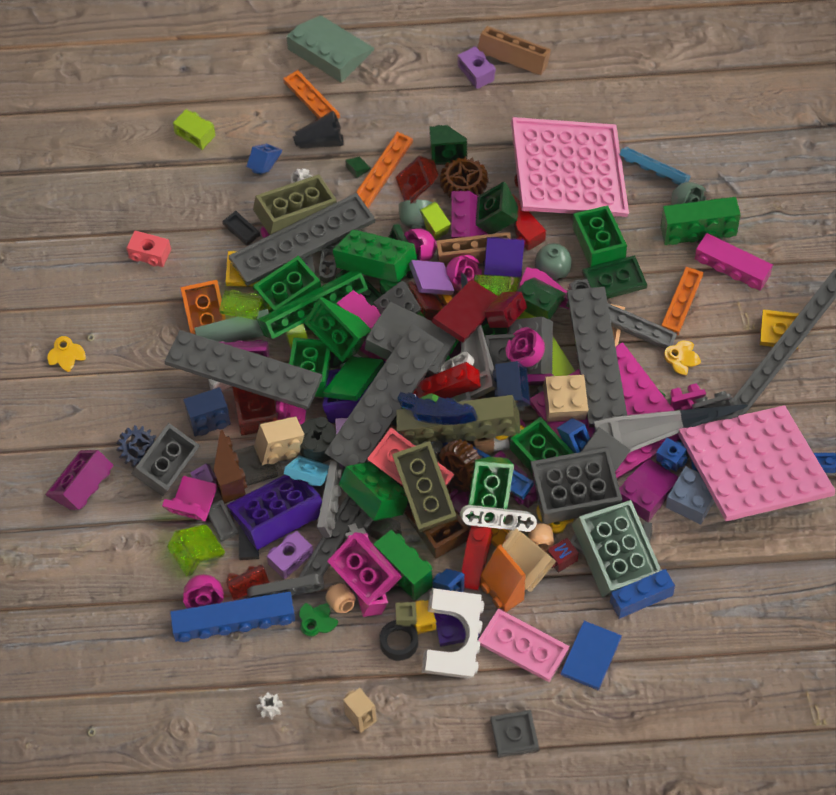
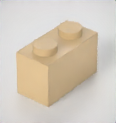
[343,688,377,733]

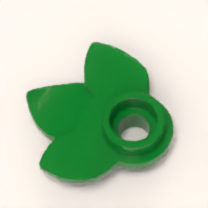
[299,603,338,637]

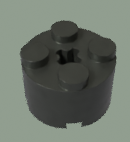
[300,417,336,463]

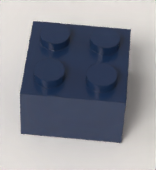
[493,361,531,407]
[183,387,231,437]

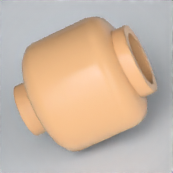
[527,523,554,552]
[326,583,355,613]

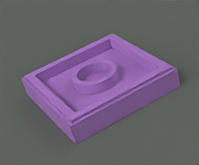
[409,260,454,295]

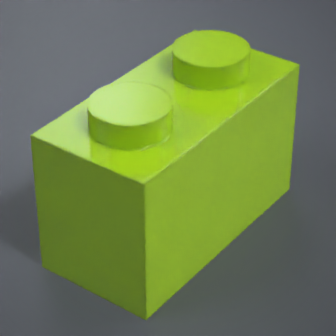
[173,109,216,150]

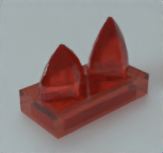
[226,564,270,600]

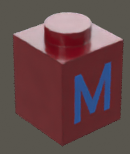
[547,538,579,573]

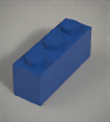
[610,569,675,619]

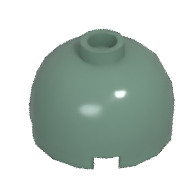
[671,182,706,205]
[399,200,433,229]
[535,243,572,281]

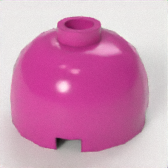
[404,228,437,261]
[446,255,482,291]
[506,327,545,367]
[183,574,224,609]

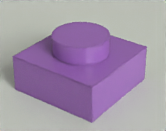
[191,464,216,483]

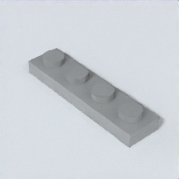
[317,461,344,538]

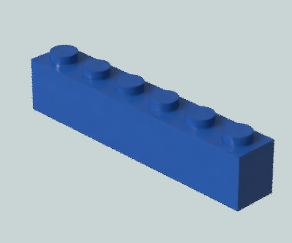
[170,591,296,642]

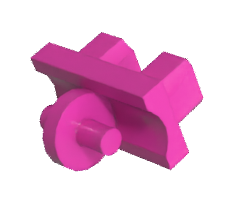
[670,383,706,410]

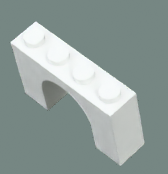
[422,589,484,679]

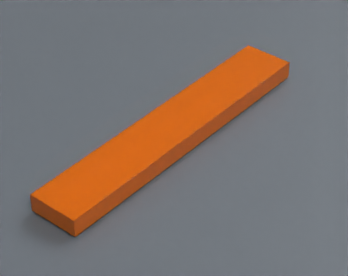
[356,132,413,208]

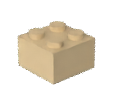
[543,375,589,422]
[254,417,304,465]

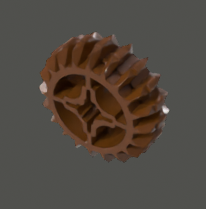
[440,156,489,198]
[439,439,482,492]

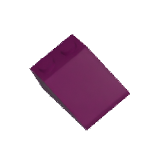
[619,459,679,522]

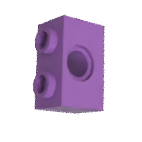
[458,46,496,89]
[267,531,313,580]

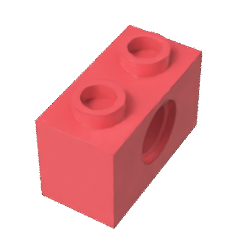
[127,231,171,267]

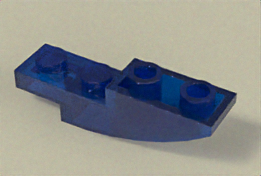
[397,392,478,425]

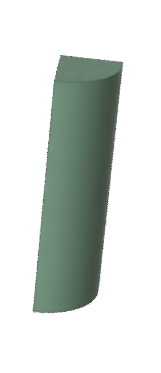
[194,309,269,342]

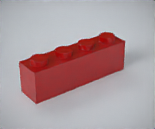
[407,362,481,403]

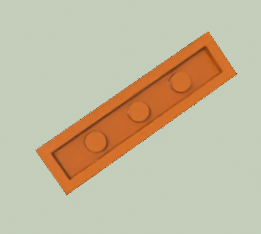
[283,70,340,119]
[661,267,704,335]

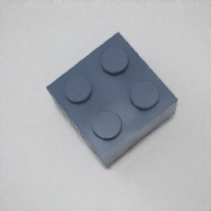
[666,466,714,525]

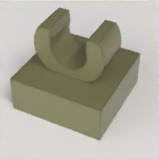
[395,602,417,626]

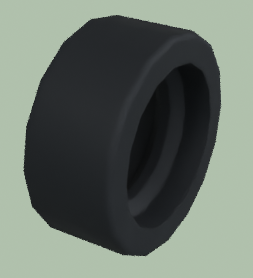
[380,620,418,661]

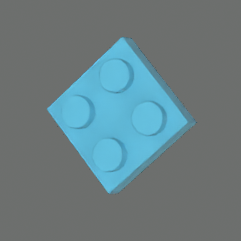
[284,455,329,486]

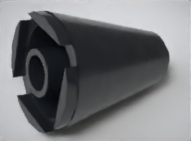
[293,111,344,149]

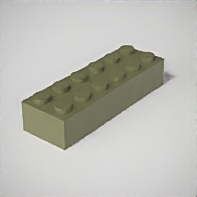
[396,395,521,446]

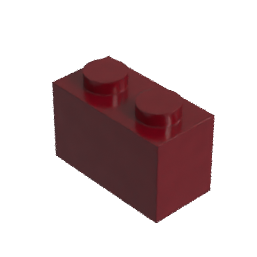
[484,291,527,328]

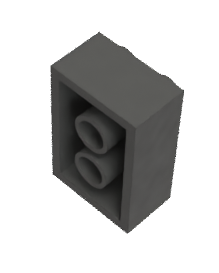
[508,317,553,374]
[131,423,200,496]

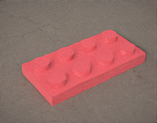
[367,428,455,486]

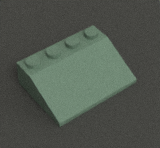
[286,15,374,83]
[571,500,661,598]

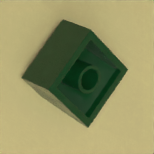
[429,125,467,165]
[476,181,518,234]
[518,277,567,320]

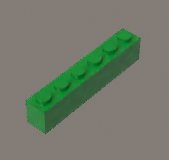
[257,270,368,339]

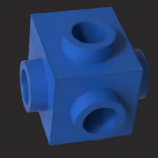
[656,438,688,472]

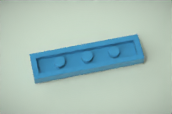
[619,147,691,185]

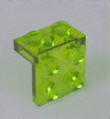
[219,290,265,320]
[167,525,225,576]

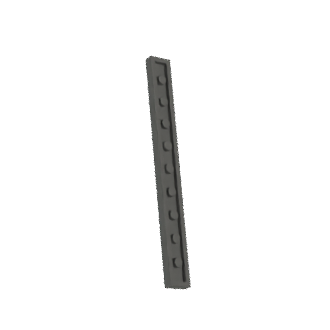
[733,269,836,416]

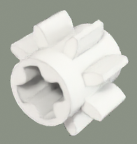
[291,168,312,184]
[257,692,283,720]

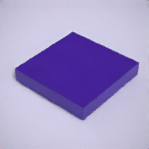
[484,237,524,277]

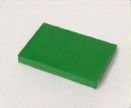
[323,356,384,401]

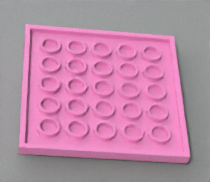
[511,117,629,217]
[678,405,836,521]

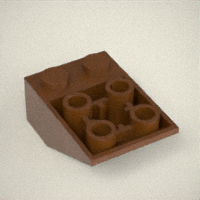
[214,430,248,504]
[404,509,469,559]

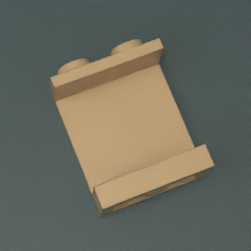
[492,528,556,592]

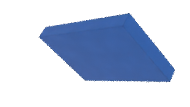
[561,621,622,690]

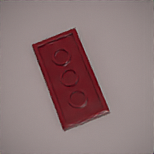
[432,279,498,343]

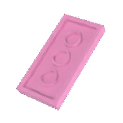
[478,609,569,682]

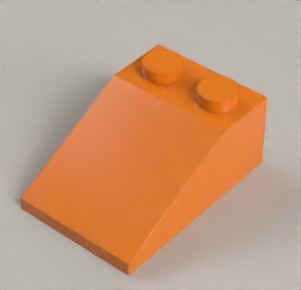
[180,280,226,334]
[480,544,526,612]

